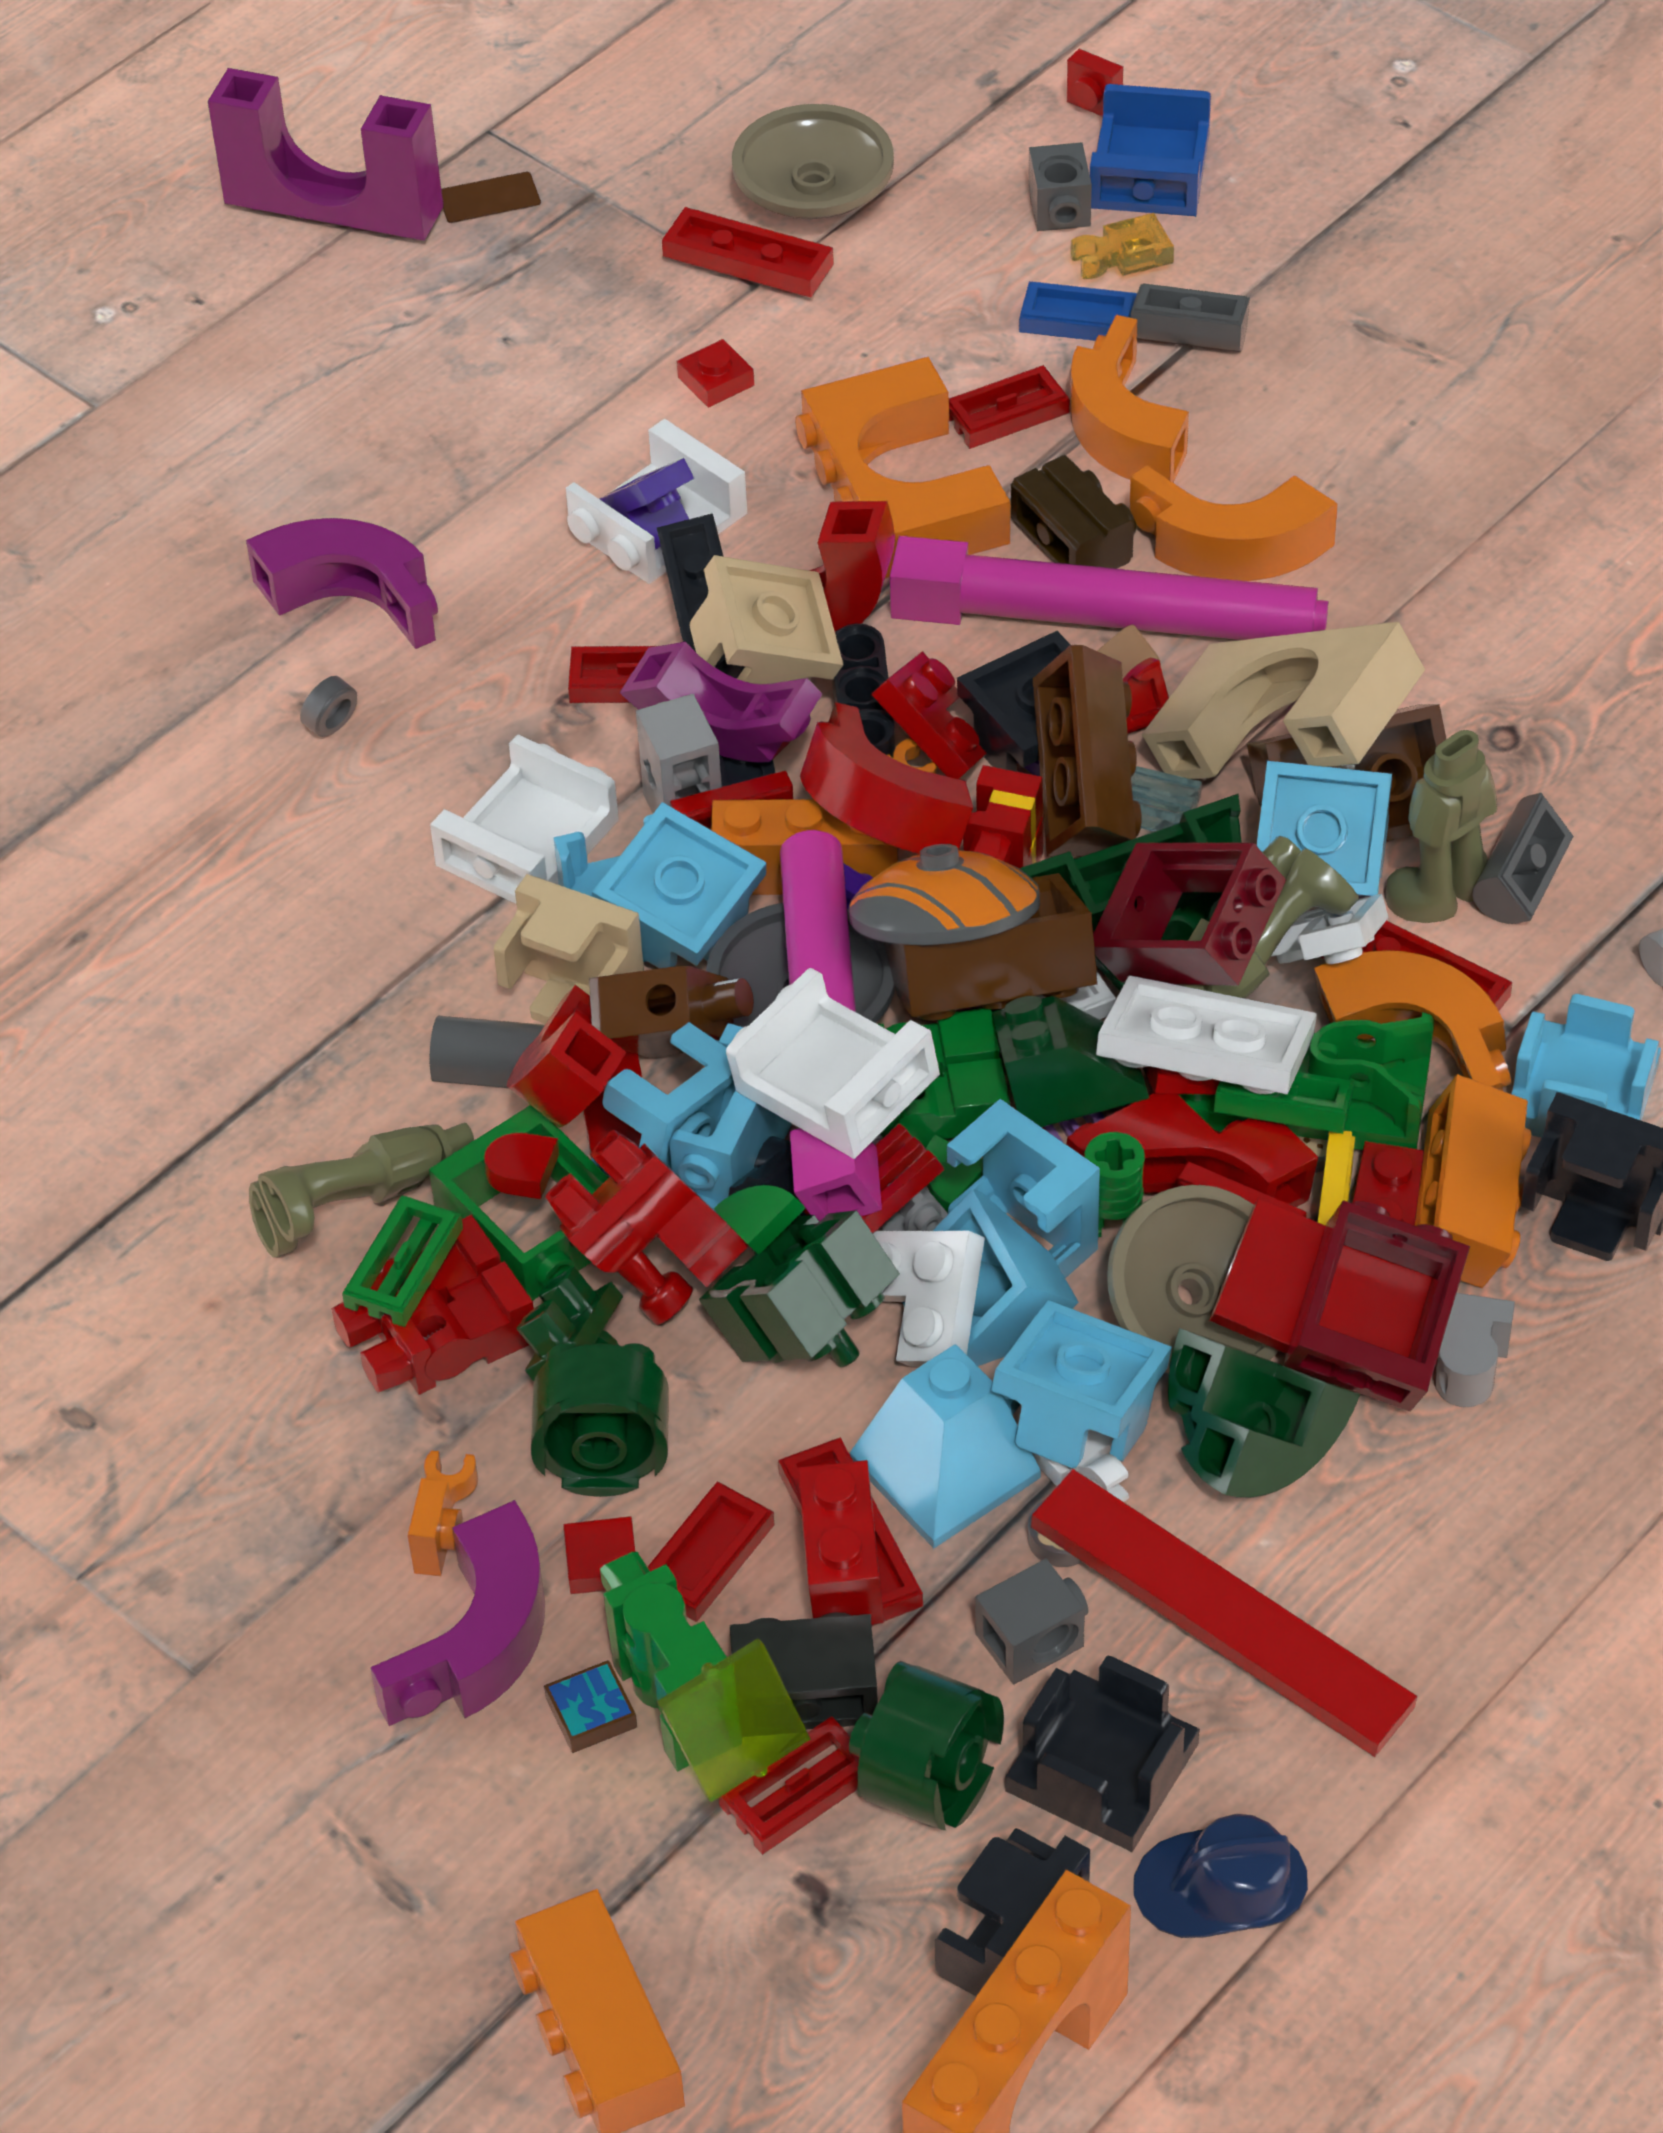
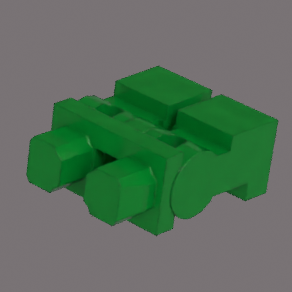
[878,1008,1010,1148]
[600,1552,740,1772]

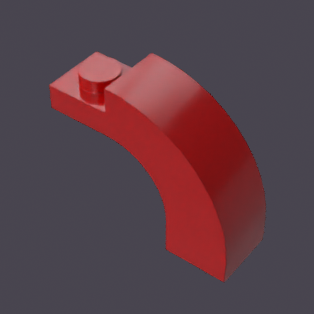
[808,501,895,632]
[800,702,973,854]
[507,984,627,1128]

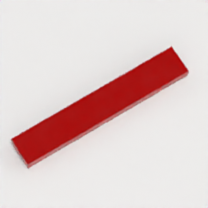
[1031,1469,1418,1757]

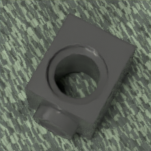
[1029,142,1092,231]
[975,1558,1088,1685]

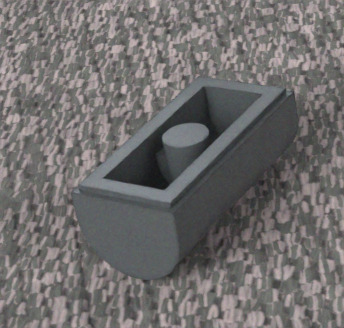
[1131,283,1250,352]
[1473,793,1574,924]
[429,1015,545,1088]

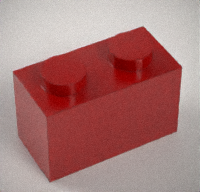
[798,1460,884,1624]

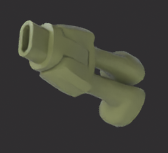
[1385,730,1497,923]
[1174,836,1359,999]
[249,1123,474,1258]

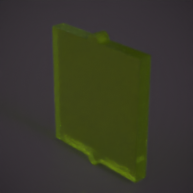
[657,1638,811,1802]

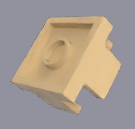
[690,555,843,684]
[494,874,644,1024]

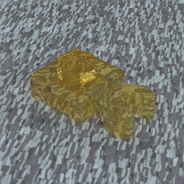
[1071,213,1174,279]

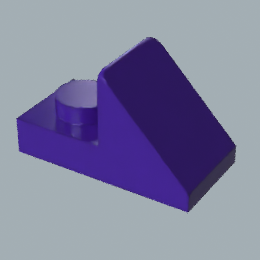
[599,458,695,550]

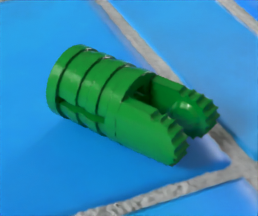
[1085,1132,1145,1237]

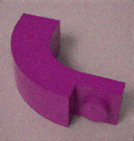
[246,518,438,649]
[370,1500,545,1726]

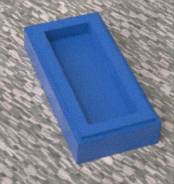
[1019,281,1137,341]

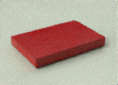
[1209,1198,1433,1358]

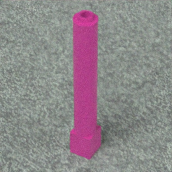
[890,536,1329,640]
[780,830,882,1221]

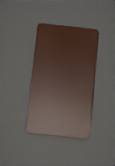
[441,171,541,223]

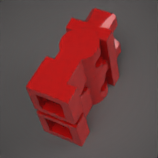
[331,1214,534,1395]

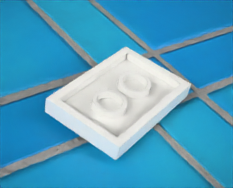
[1096,975,1317,1094]

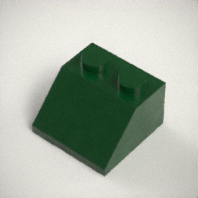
[992,996,1149,1127]

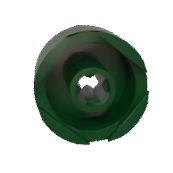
[531,1343,669,1497]
[849,1661,1004,1830]

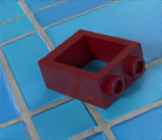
[1093,843,1286,986]
[1283,1200,1470,1412]

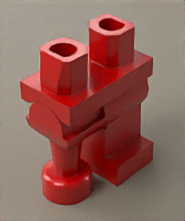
[545,1130,749,1325]

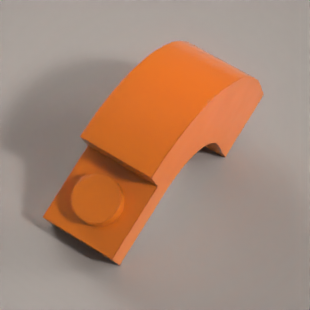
[1071,315,1189,483]
[1130,465,1338,581]
[1314,951,1511,1091]

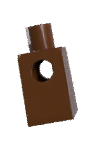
[589,965,754,1059]

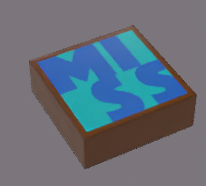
[544,1660,637,1753]

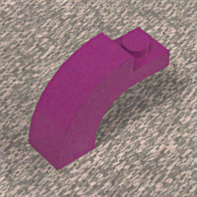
[620,641,822,762]

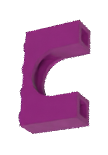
[207,68,443,241]

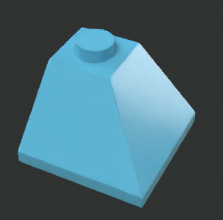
[902,1189,1079,1366]
[850,1344,1041,1548]

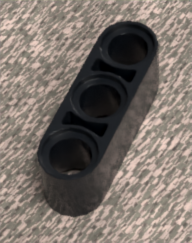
[832,623,895,759]

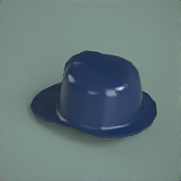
[1134,1814,1308,1938]

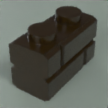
[1011,454,1136,569]

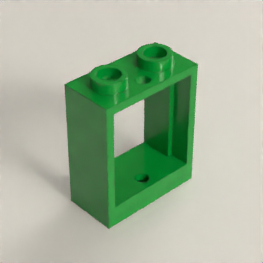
[429,1105,609,1301]

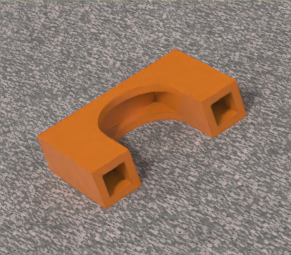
[795,356,1010,578]
[902,1870,1131,2133]

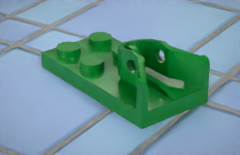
[1178,1012,1434,1150]

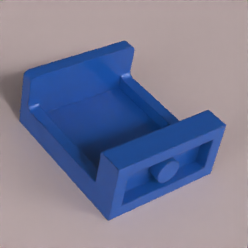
[1090,84,1211,217]

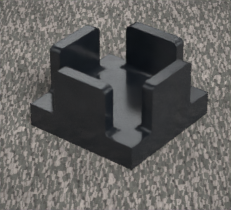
[957,630,1071,772]
[1521,1092,1663,1261]
[1006,1655,1200,1852]
[935,1828,1090,1996]

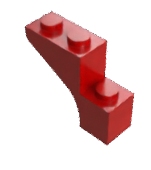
[1066,1093,1318,1207]

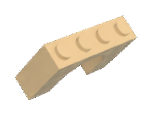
[1142,622,1425,781]

